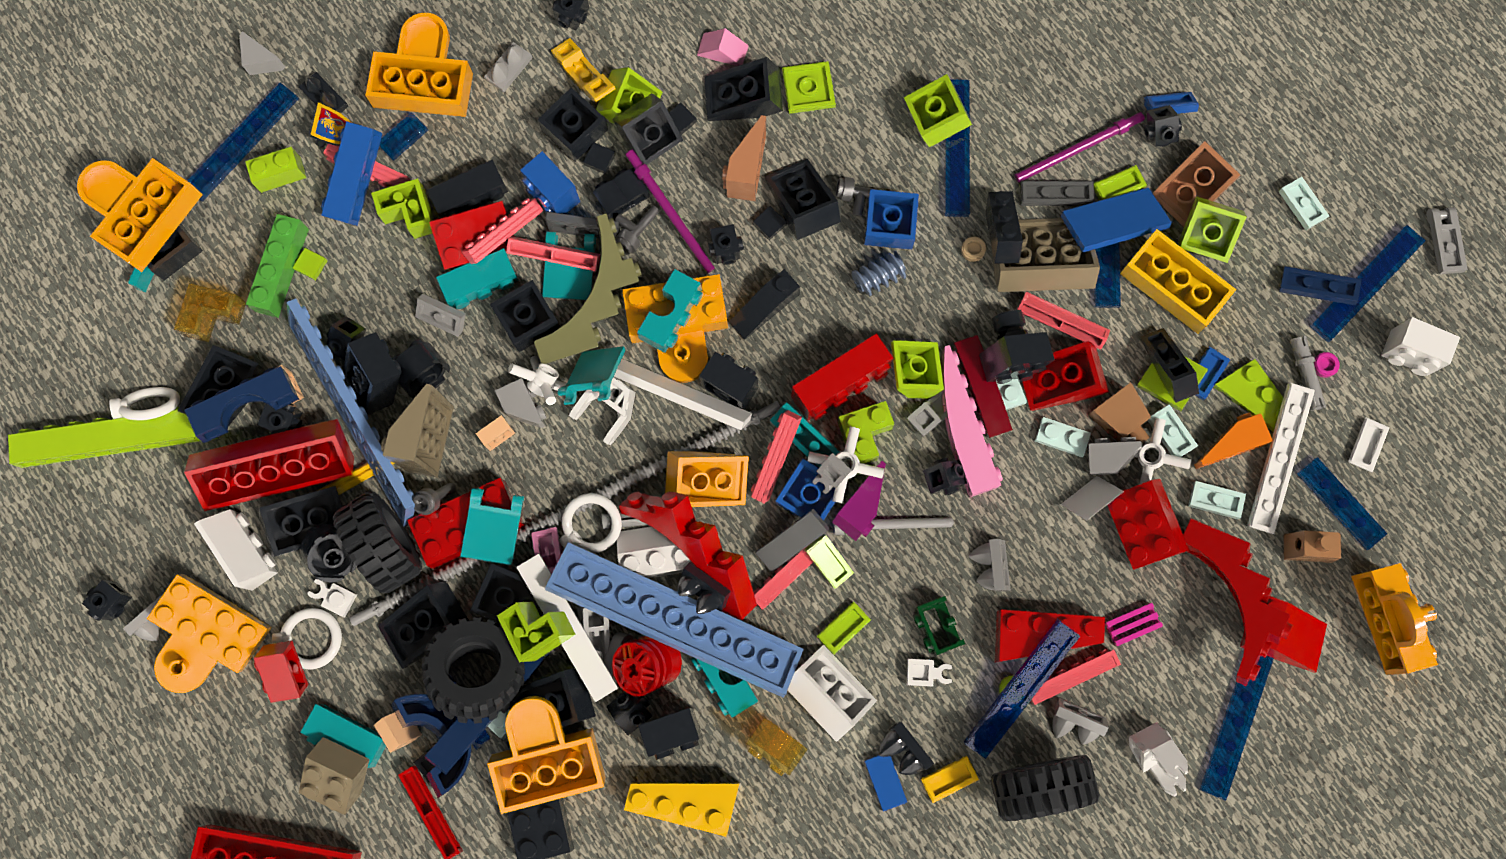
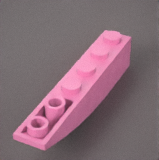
[941,345,1002,498]

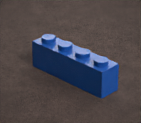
[321,121,383,226]

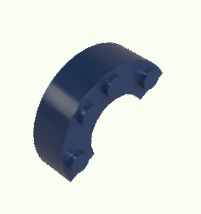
[391,694,471,798]

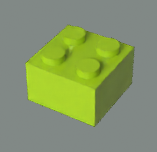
[904,74,972,147]
[1178,196,1247,263]

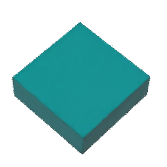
[128,266,154,293]

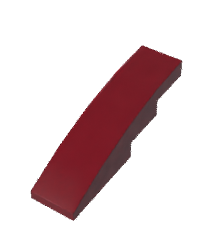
[953,335,1013,438]

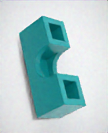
[637,269,703,353]
[690,657,759,718]

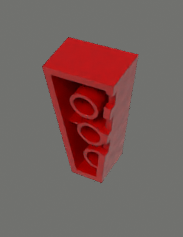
[995,610,1105,663]

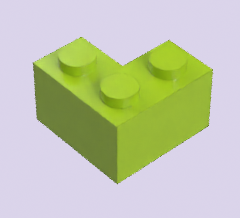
[371,178,434,239]
[837,401,894,464]
[497,602,576,662]

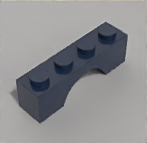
[184,366,299,443]

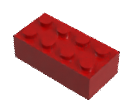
[791,333,893,421]
[407,477,525,569]

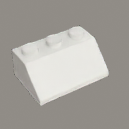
[194,509,278,591]
[617,527,694,578]
[788,645,877,742]

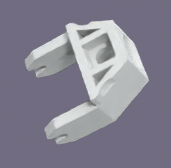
[569,377,635,445]
[1129,722,1188,797]

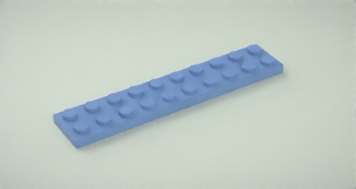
[287,299,415,526]
[545,542,803,698]

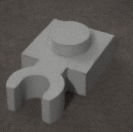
[813,453,852,494]

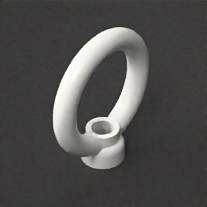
[109,387,180,420]
[559,493,622,553]
[272,608,342,670]

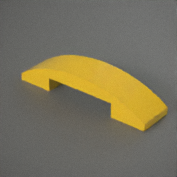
[551,38,616,102]

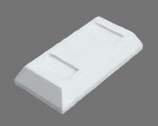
[1348,418,1390,472]

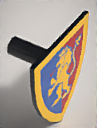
[310,103,352,147]

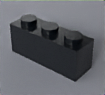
[427,159,508,217]
[986,191,1023,264]

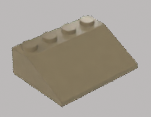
[993,218,1100,292]
[381,384,454,478]

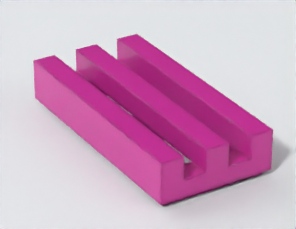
[1105,603,1163,647]

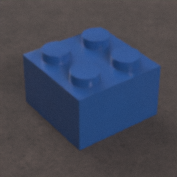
[520,151,580,214]
[864,189,919,250]
[775,459,835,521]

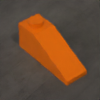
[1194,412,1273,469]

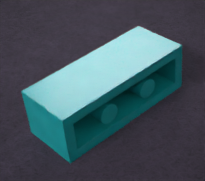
[436,249,519,309]
[769,402,841,468]
[300,704,386,768]

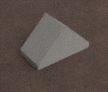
[239,31,285,75]

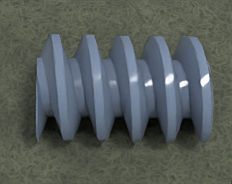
[851,250,906,297]

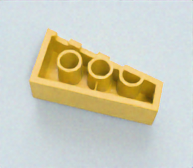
[624,782,740,837]

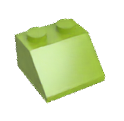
[596,67,663,124]
[891,340,944,399]

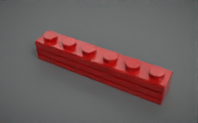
[398,766,463,859]

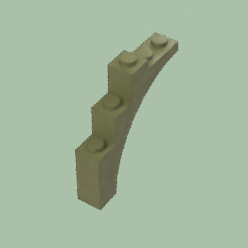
[534,214,642,364]

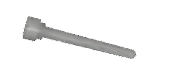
[833,515,954,535]

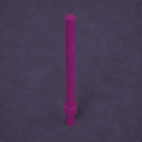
[1014,112,1145,183]
[625,149,715,274]

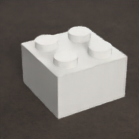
[1381,317,1460,376]

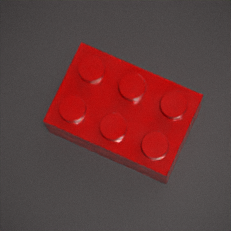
[1107,479,1189,570]

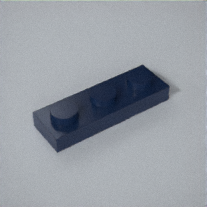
[1279,266,1362,305]

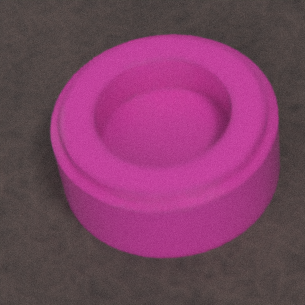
[1313,352,1340,378]

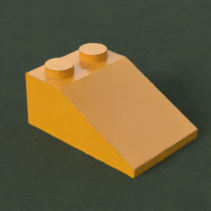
[665,451,749,507]

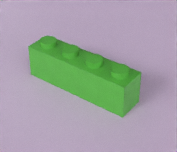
[246,214,309,318]

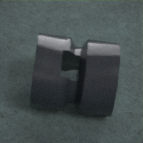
[991,310,1029,341]

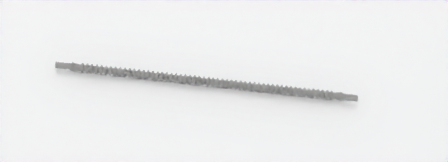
[349,401,781,626]

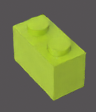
[245,146,307,193]

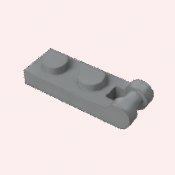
[1426,207,1468,274]

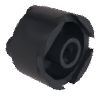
[392,339,450,398]
[301,524,357,583]

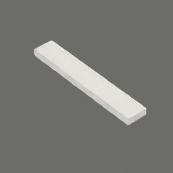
[614,359,752,430]
[1247,383,1315,534]
[516,554,618,702]

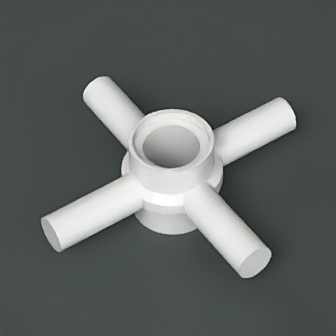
[508,356,566,405]
[1135,418,1191,485]
[808,427,885,503]

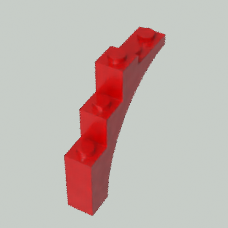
[619,491,757,620]
[1183,519,1293,686]

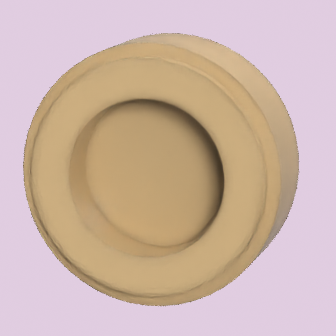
[961,237,986,262]

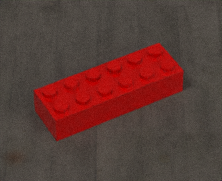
[184,419,354,512]
[191,824,362,859]

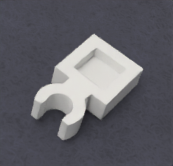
[308,579,357,617]
[906,659,952,687]

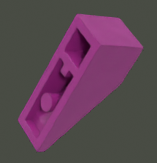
[832,461,886,541]

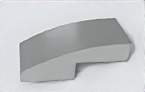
[907,391,947,437]

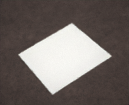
[1061,476,1124,521]

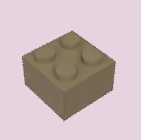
[299,737,369,815]

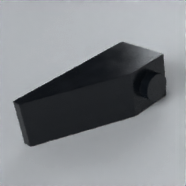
[729,269,800,340]
[1140,328,1199,403]

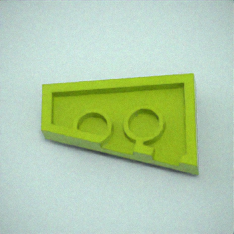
[1214,359,1283,432]

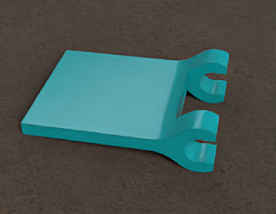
[542,232,596,300]
[558,346,626,405]
[461,488,524,565]

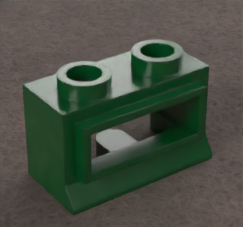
[913,596,965,656]

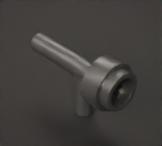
[835,176,877,216]
[615,206,660,255]
[413,483,456,515]

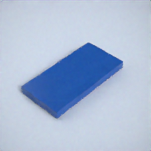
[1061,188,1172,252]

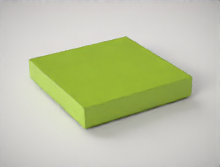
[782,61,836,114]
[1137,357,1208,411]

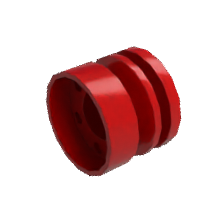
[612,635,682,696]

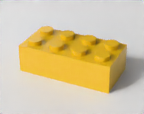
[1120,229,1236,334]

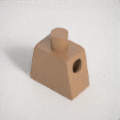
[1089,382,1151,443]
[1284,531,1341,563]

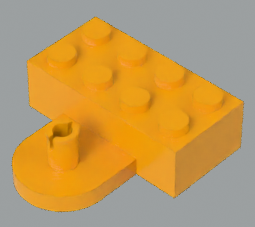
[365,13,473,117]
[77,158,203,272]
[622,274,728,383]
[1351,563,1438,675]
[147,574,272,693]
[487,696,606,814]

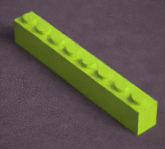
[8,407,218,468]

